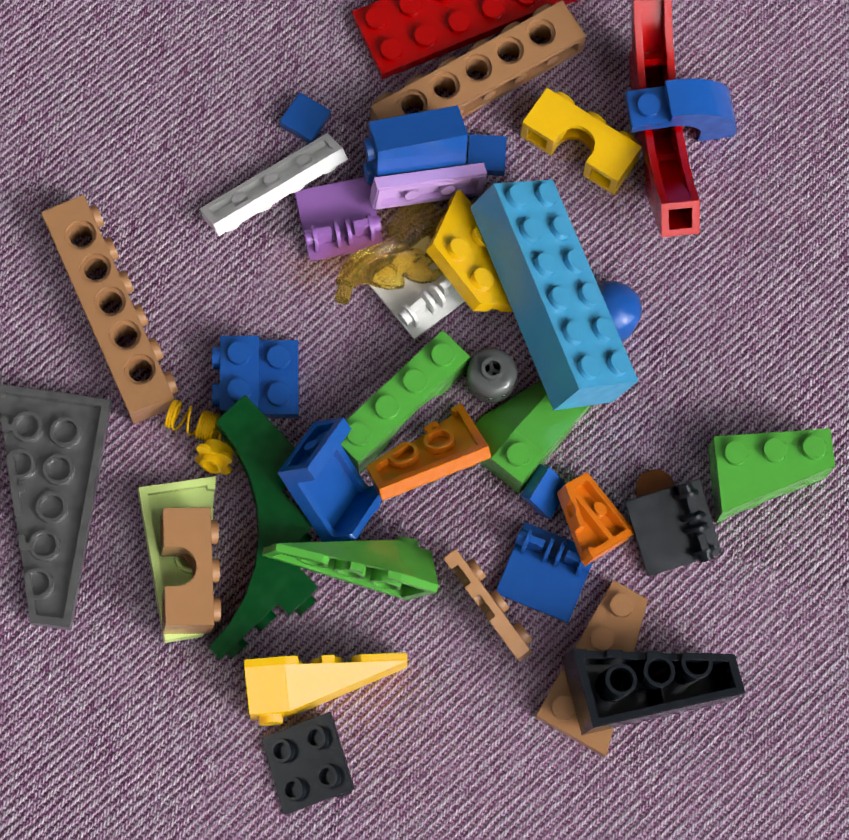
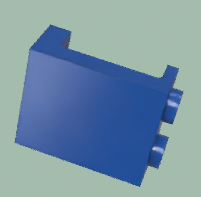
[277,417,382,542]

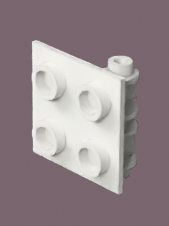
[367,237,465,340]

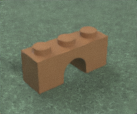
[160,508,221,634]

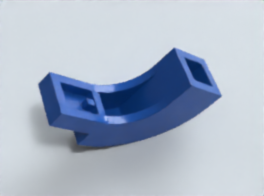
[624,79,737,142]

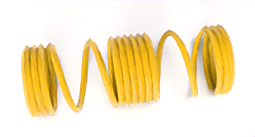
[164,399,228,444]

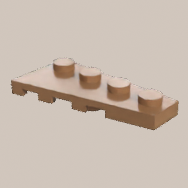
[535,580,648,758]

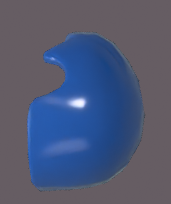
[598,280,642,341]

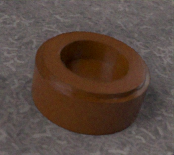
[635,469,675,498]

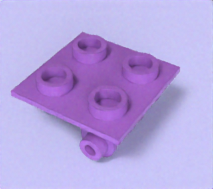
[294,177,384,262]

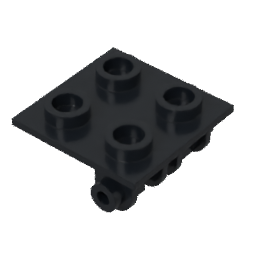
[625,479,722,577]
[261,712,355,815]

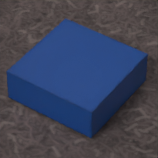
[279,92,331,143]
[467,134,507,176]
[520,464,566,519]

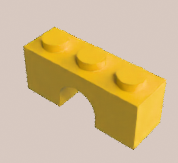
[520,88,642,195]

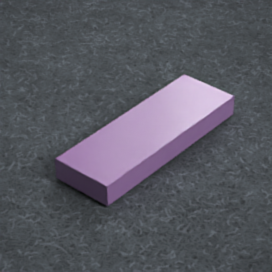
[369,163,487,210]

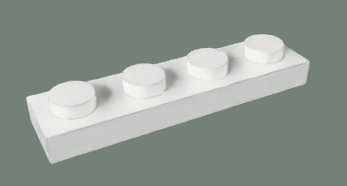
[199,133,348,236]

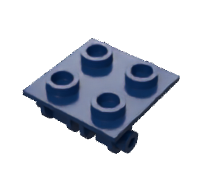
[496,522,593,623]

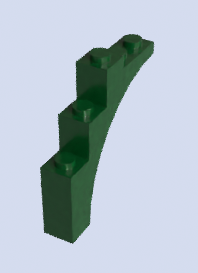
[208,395,318,660]

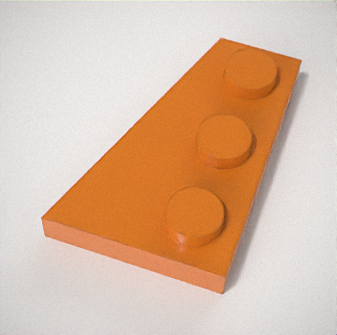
[366,403,491,501]

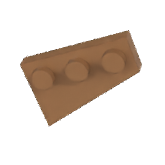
[443,549,533,662]

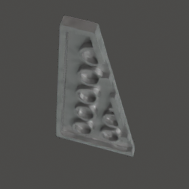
[0,384,112,630]

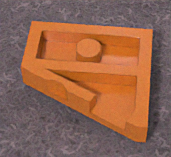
[557,472,635,566]

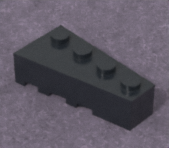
[561,649,745,735]

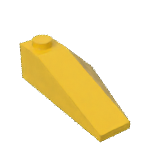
[244,653,407,726]

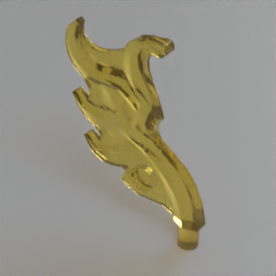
[334,202,447,305]

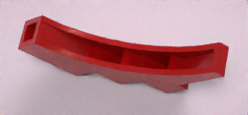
[629,0,700,237]

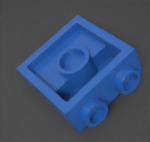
[212,336,299,418]

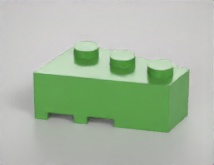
[708,428,835,523]

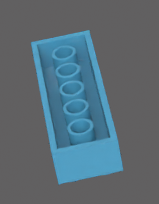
[470,179,638,411]

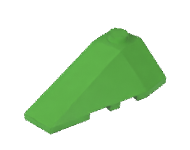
[476,380,592,494]
[262,536,438,600]

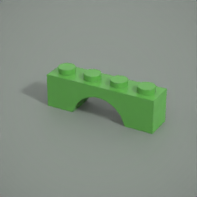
[341,330,470,473]

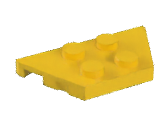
[426,190,513,312]

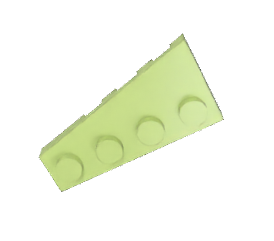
[138,476,216,643]

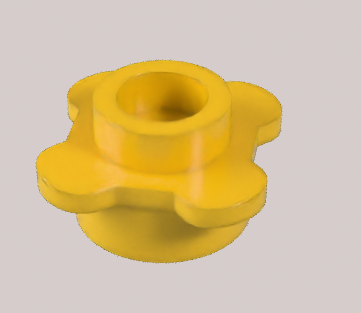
[195,439,234,475]

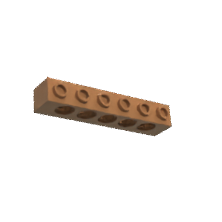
[370,0,586,121]
[41,194,179,424]

